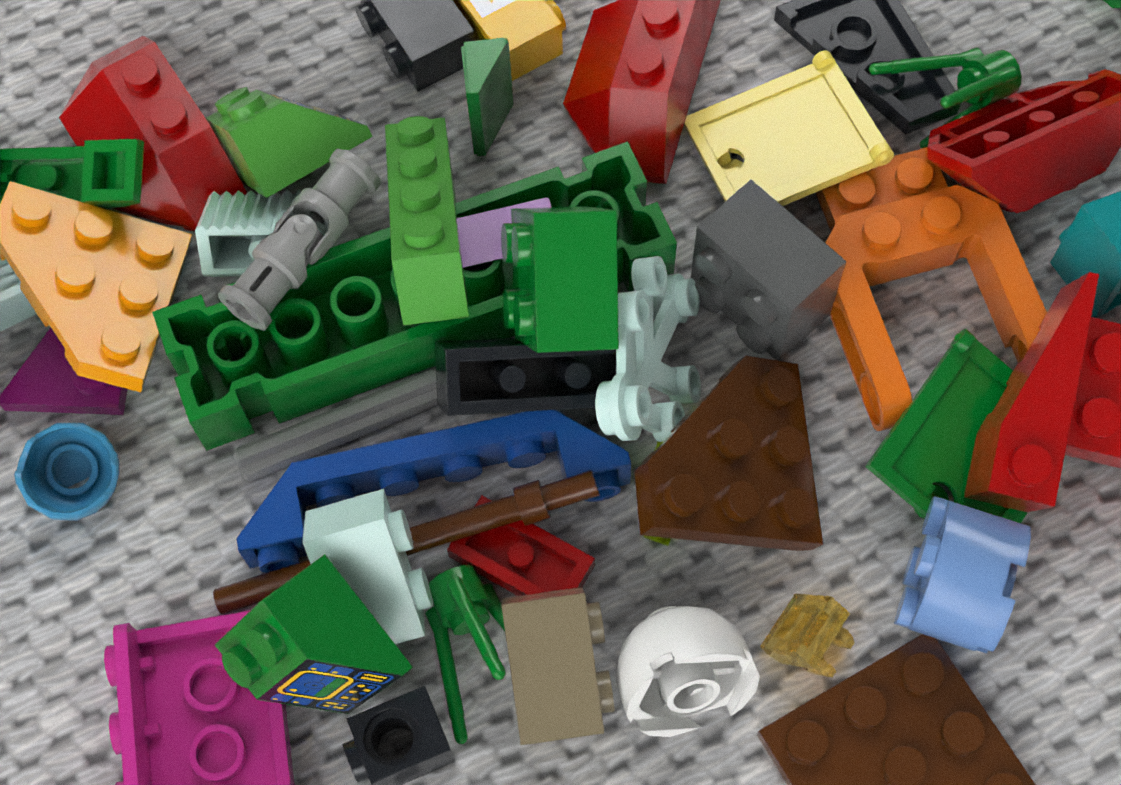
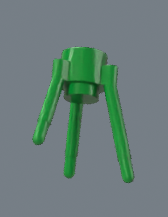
[869,47,1022,148]
[425,565,506,744]

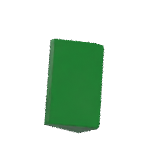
[461,38,514,156]

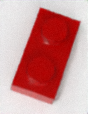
[447,495,595,596]

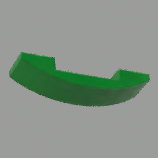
[0,139,144,209]

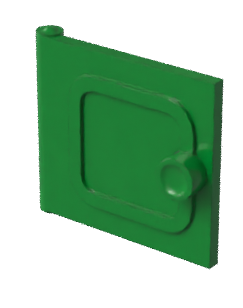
[865,328,1066,523]

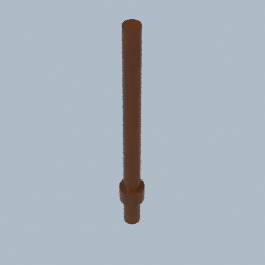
[213,470,600,614]

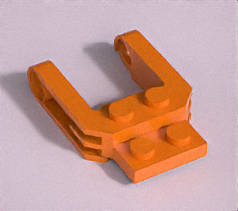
[816,147,1047,431]

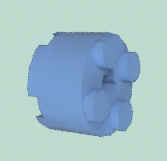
[894,496,1031,654]

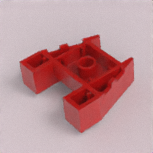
[964,272,1121,512]

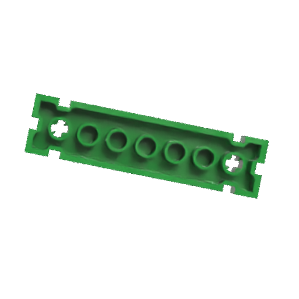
[152,141,677,451]

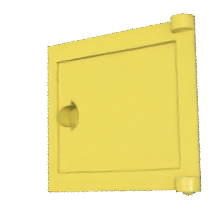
[684,50,894,206]

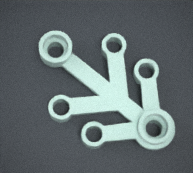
[595,256,701,442]

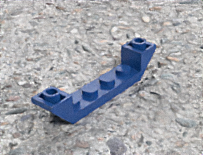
[236,410,632,573]

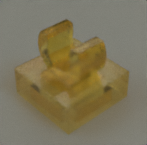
[760,593,855,678]

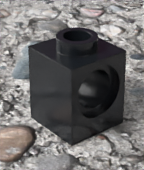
[342,686,456,785]

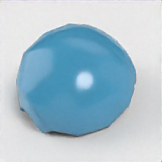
[14,423,120,521]

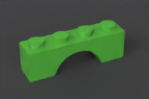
[385,116,469,326]

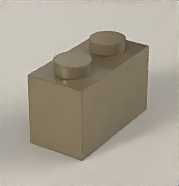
[501,587,615,745]

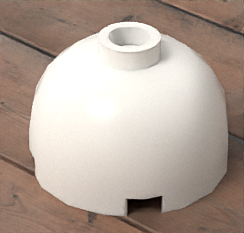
[616,606,760,737]

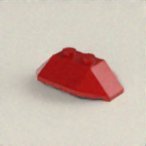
[563,0,721,184]
[59,36,247,232]
[927,69,1121,214]

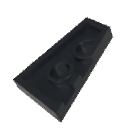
[774,0,961,135]

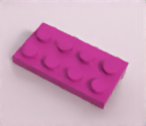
[104,610,295,785]

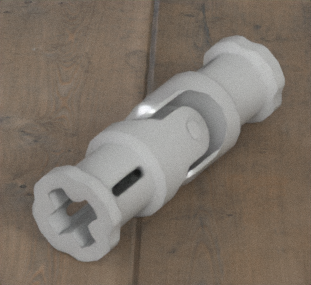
[218,149,381,331]

